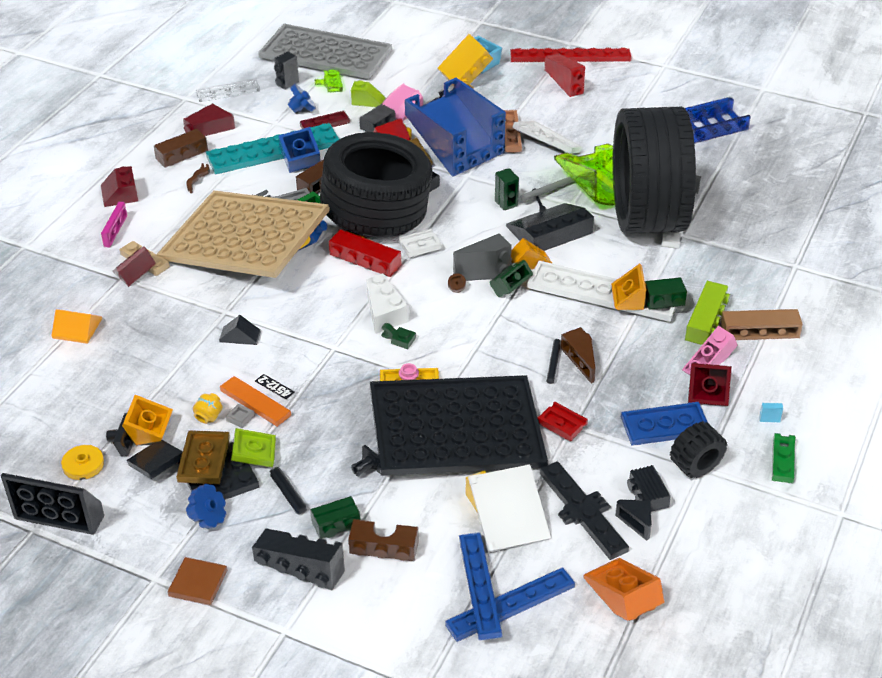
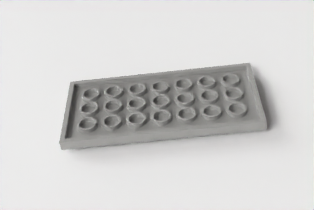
[258,23,392,79]

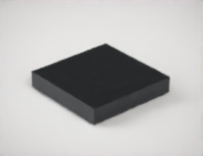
[127,440,183,479]

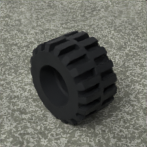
[670,421,728,479]

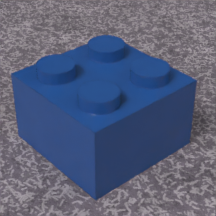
[278,127,321,173]

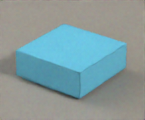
[759,403,783,423]

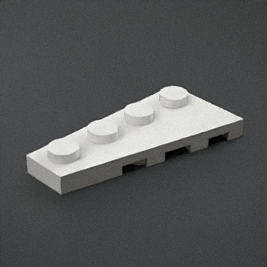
[513,120,582,155]

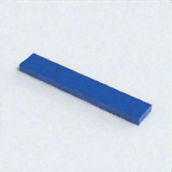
[459,532,502,640]
[445,567,575,642]

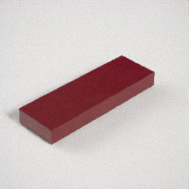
[299,110,350,129]

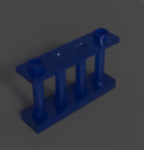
[685,97,751,143]

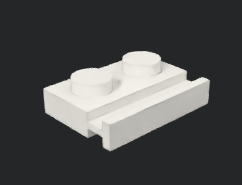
[399,229,442,258]

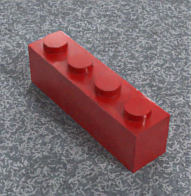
[329,229,402,277]

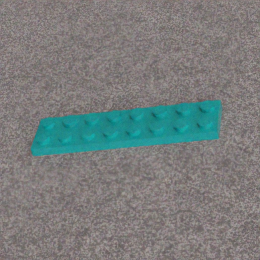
[206,123,339,175]

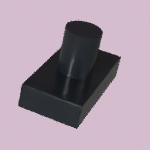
[106,413,134,457]

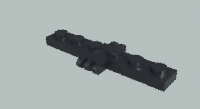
[540,461,629,560]

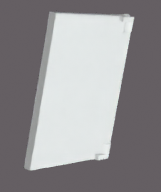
[468,465,551,552]

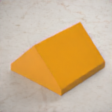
[611,263,646,310]
[51,309,102,344]
[122,395,173,445]

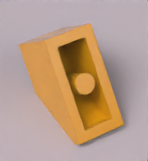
[511,238,552,270]

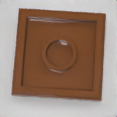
[168,557,227,606]

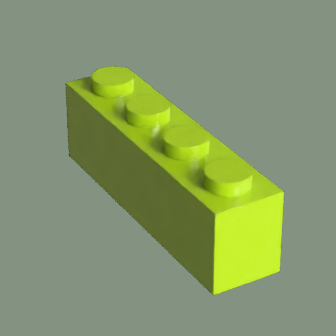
[685,280,730,345]

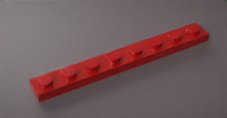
[510,47,631,62]

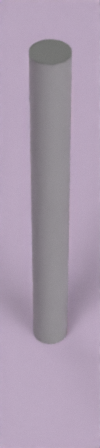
[520,175,576,201]

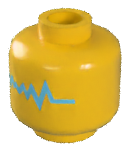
[192,393,223,424]

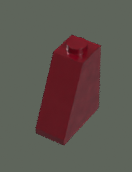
[183,103,235,136]

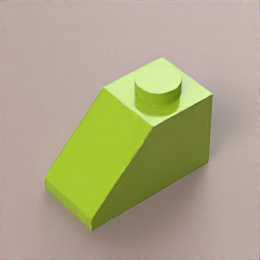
[351,80,385,107]

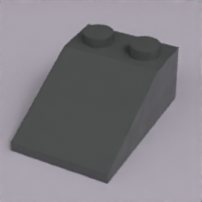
[453,233,511,281]

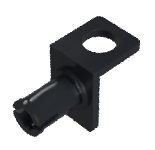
[351,445,380,476]

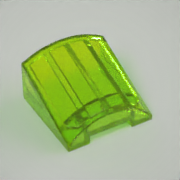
[554,143,615,206]

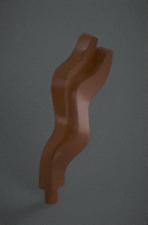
[186,163,210,193]

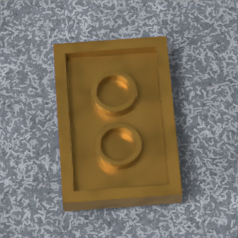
[176,430,230,484]

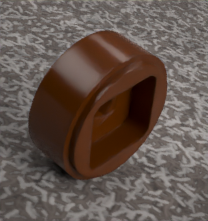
[448,273,466,293]

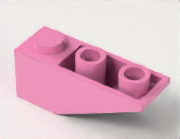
[682,326,738,375]

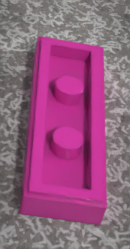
[101,202,128,248]

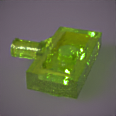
[314,69,343,92]

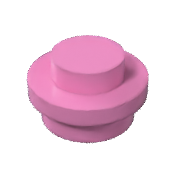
[399,363,419,380]

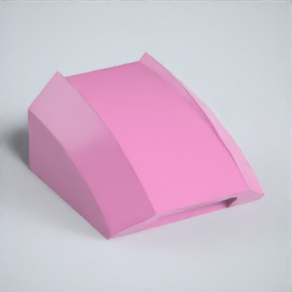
[382,83,423,121]

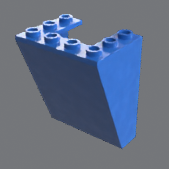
[404,77,506,177]

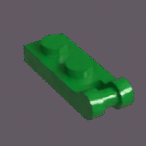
[772,433,796,484]

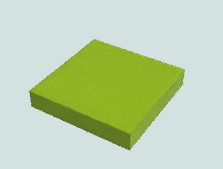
[231,428,276,468]

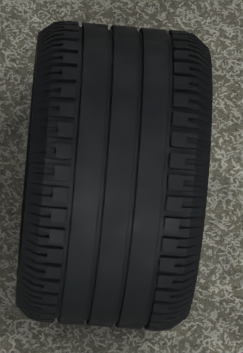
[320,132,433,238]

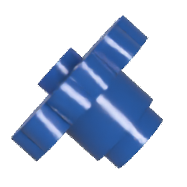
[287,84,316,113]
[186,484,226,529]

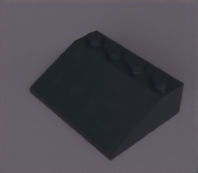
[506,203,594,251]
[1,473,105,535]

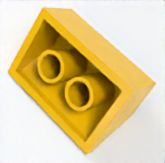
[438,34,493,86]

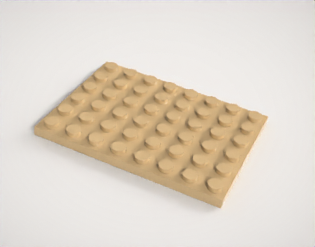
[156,190,330,278]

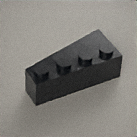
[252,528,345,591]

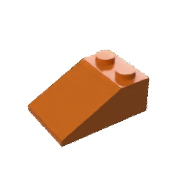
[583,558,665,621]

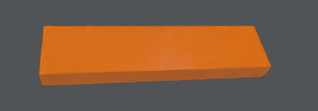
[220,376,291,427]

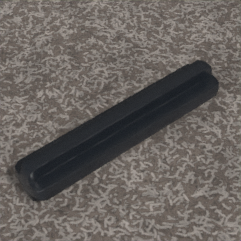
[270,467,307,515]

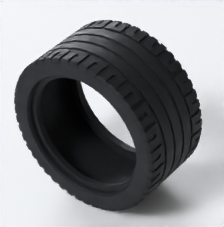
[613,106,696,234]

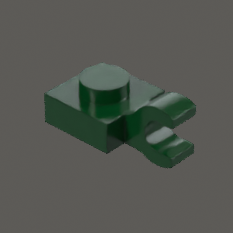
[381,323,416,350]

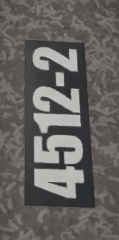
[255,374,295,399]

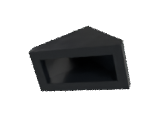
[219,315,261,345]
[615,499,652,541]

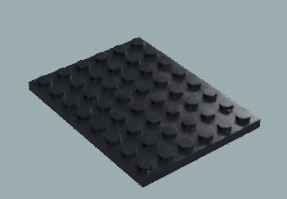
[370,375,548,476]

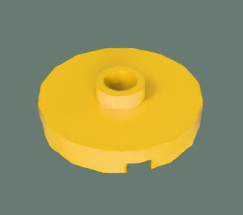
[61,445,104,480]

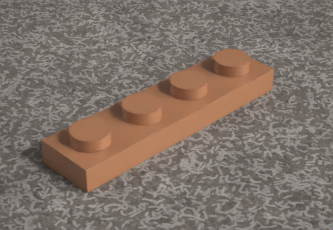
[504,110,522,153]

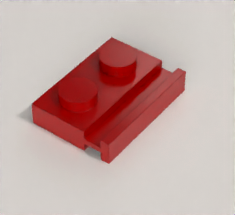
[538,401,588,442]

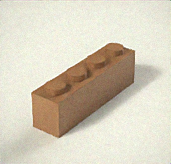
[720,309,803,340]

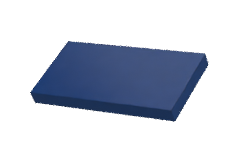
[621,402,707,446]

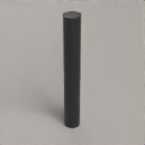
[546,339,561,384]

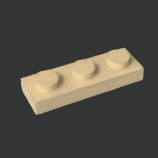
[119,241,170,276]

